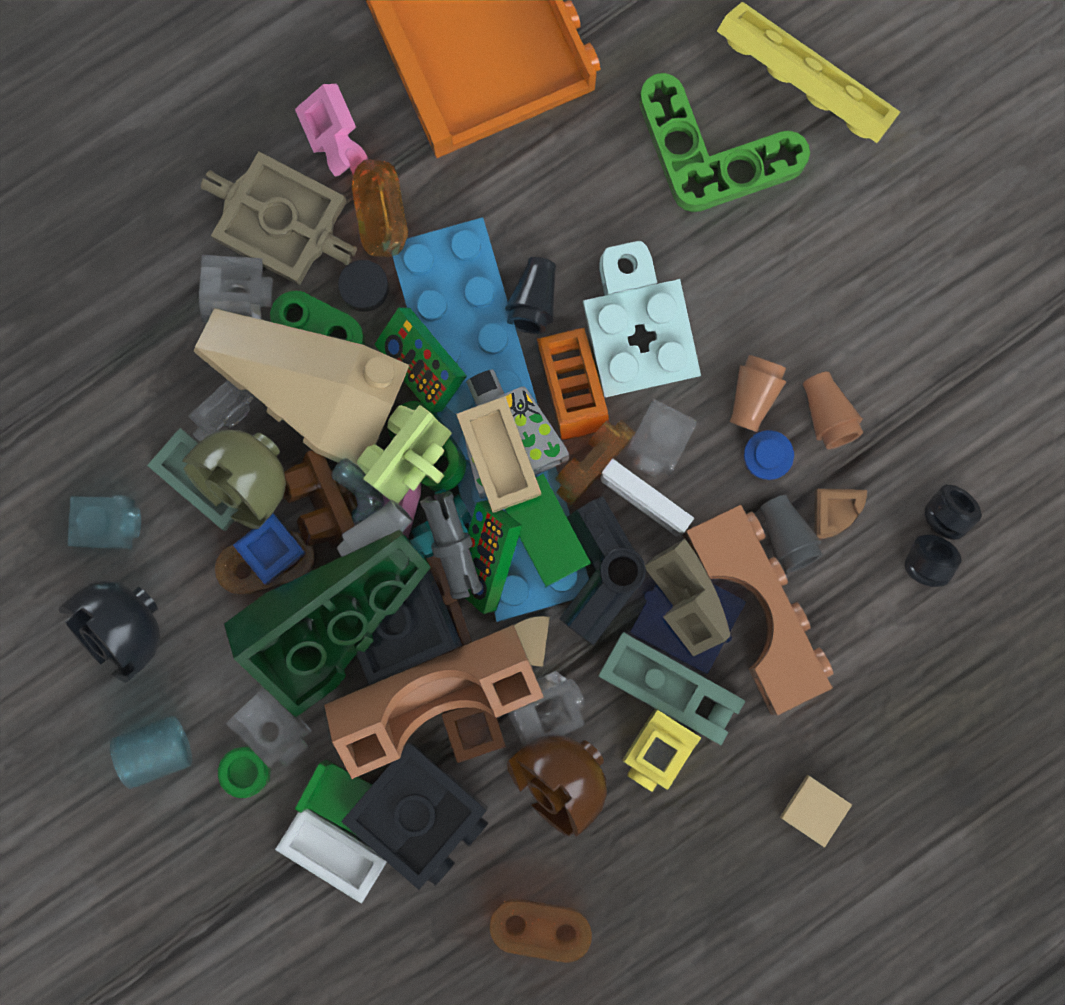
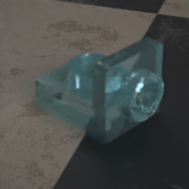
[68,495,141,549]

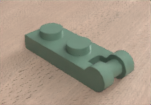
[598,632,746,746]

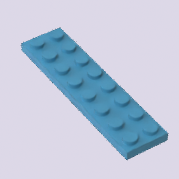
[389,217,589,622]

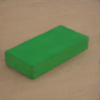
[505,473,591,587]

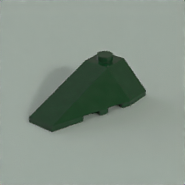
[224,529,431,718]

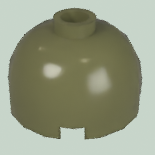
[182,430,286,529]

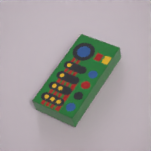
[374,308,467,413]
[465,500,522,614]

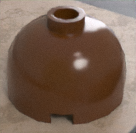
[507,734,607,837]

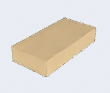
[456,396,541,513]

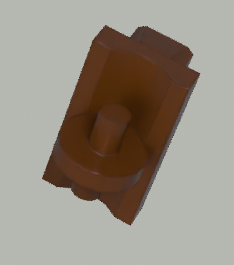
[283,450,368,548]

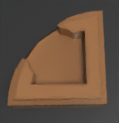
[814,489,867,539]

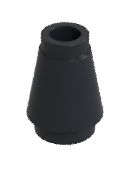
[505,257,556,334]

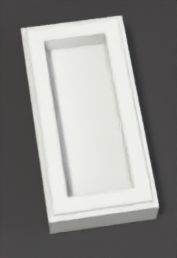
[600,459,694,537]
[275,809,387,904]

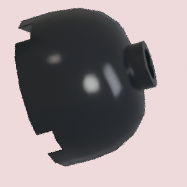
[59,581,160,683]

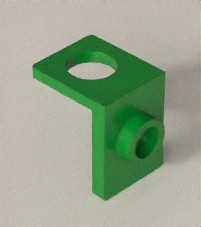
[295,759,373,835]

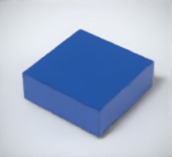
[233,513,306,585]

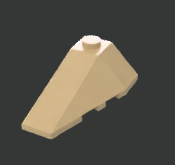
[194,308,409,473]

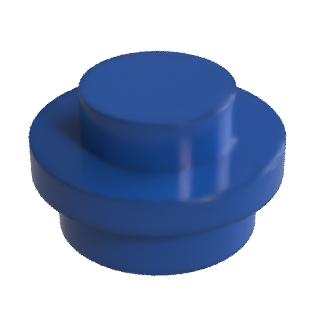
[744,430,794,480]

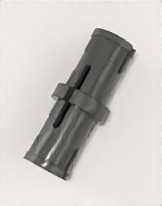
[420,491,483,599]

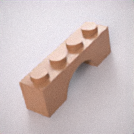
[682,505,833,716]
[324,625,544,779]

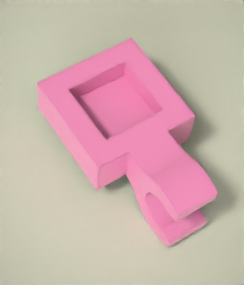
[295,84,369,176]

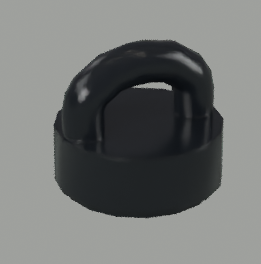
[924,484,982,540]
[904,535,962,587]

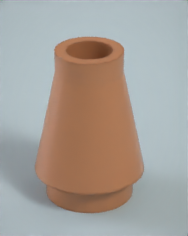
[730,355,786,432]
[803,372,863,449]

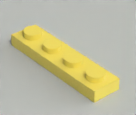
[717,2,900,143]

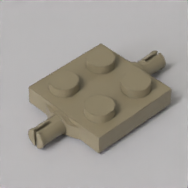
[201,151,357,286]

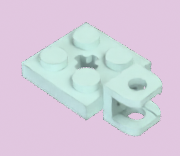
[582,241,701,398]

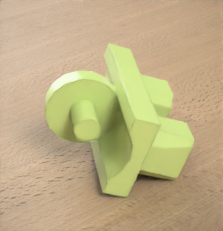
[357,405,452,504]

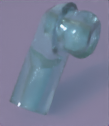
[332,458,385,525]

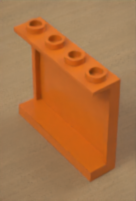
[365,0,601,159]

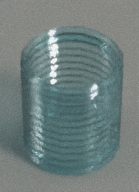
[110,715,192,790]

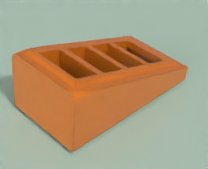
[537,328,609,440]

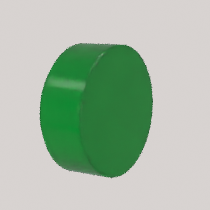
[218,746,271,798]

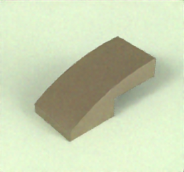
[645,539,730,656]

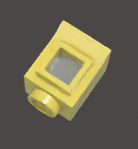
[622,709,701,792]

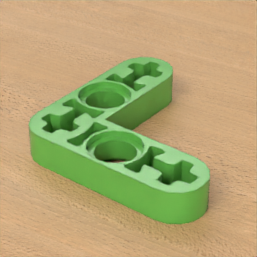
[639,73,810,212]

